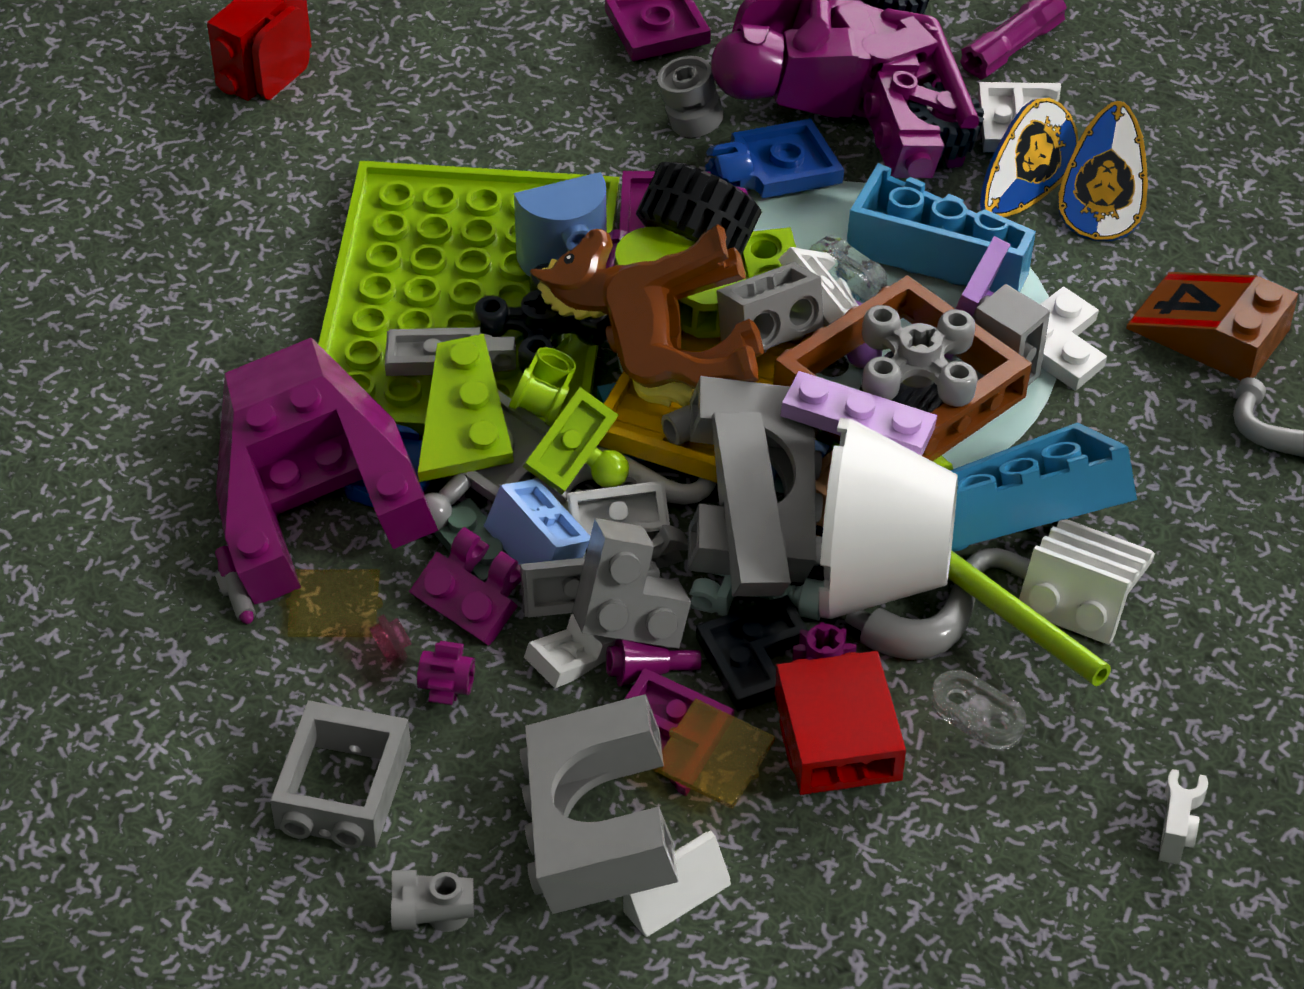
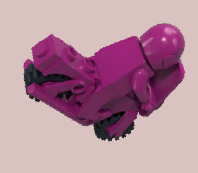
[711,0,984,178]

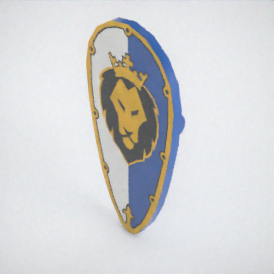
[980,98,1079,217]
[1058,101,1148,241]

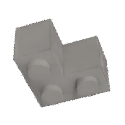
[572,518,691,649]

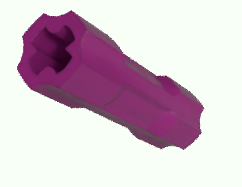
[960,0,1067,80]

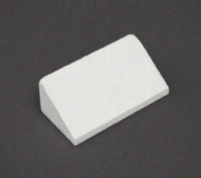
[567,480,670,536]
[623,831,731,937]

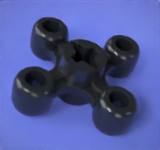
[473,263,611,373]

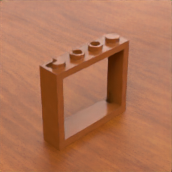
[773,275,1032,461]

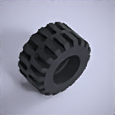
[636,162,762,255]

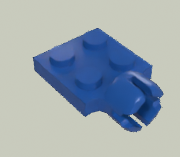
[705,119,844,199]

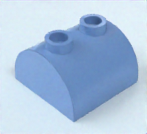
[514,172,607,277]

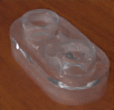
[810,235,887,304]
[931,670,1026,750]

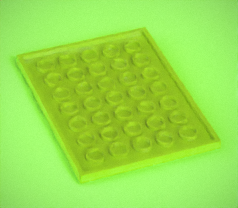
[318,161,620,436]

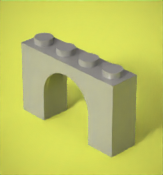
[688,376,823,583]
[520,694,678,914]

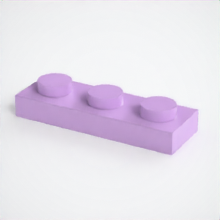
[780,371,937,456]

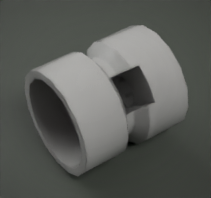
[657,56,723,138]

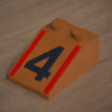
[1126,272,1298,381]

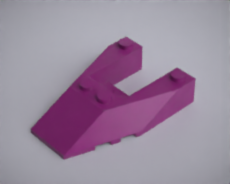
[216,338,439,605]

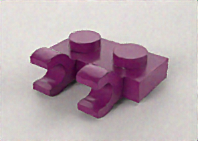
[409,527,521,646]

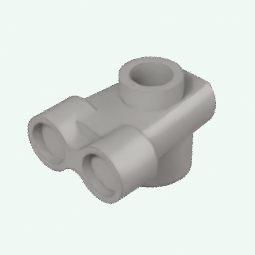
[391,870,474,932]

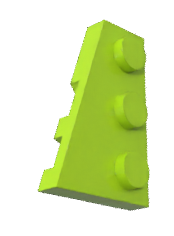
[418,334,514,482]

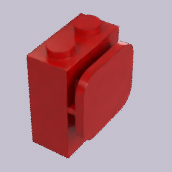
[207,0,312,101]
[775,651,906,795]

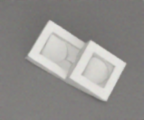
[524,614,616,688]

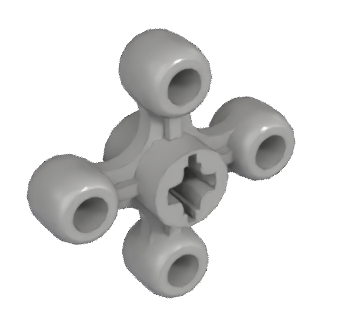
[862,305,978,407]

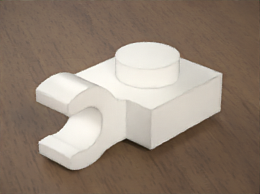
[1158,769,1208,865]

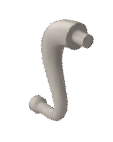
[845,548,1030,660]

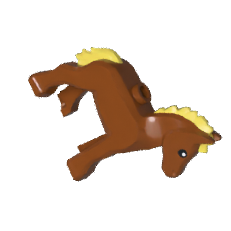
[530,224,764,407]

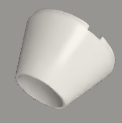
[819,418,958,619]

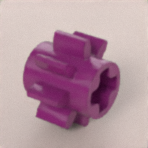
[792,622,856,661]
[417,641,475,705]

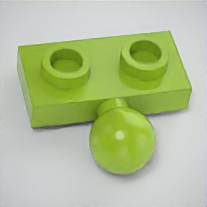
[522,387,629,495]

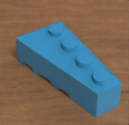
[845,163,1036,293]
[950,422,1137,552]

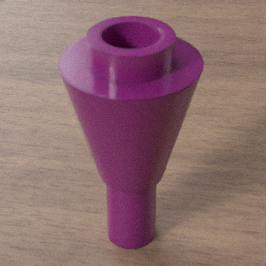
[606,639,701,687]

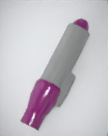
[215,546,256,624]

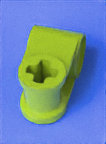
[508,347,576,426]

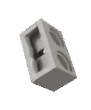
[717,262,824,353]

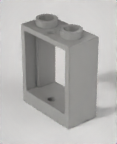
[270,700,411,849]

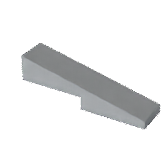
[712,412,791,596]

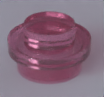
[369,614,412,663]

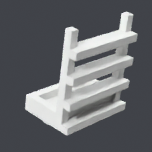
[1019,519,1155,645]

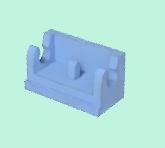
[484,479,590,565]

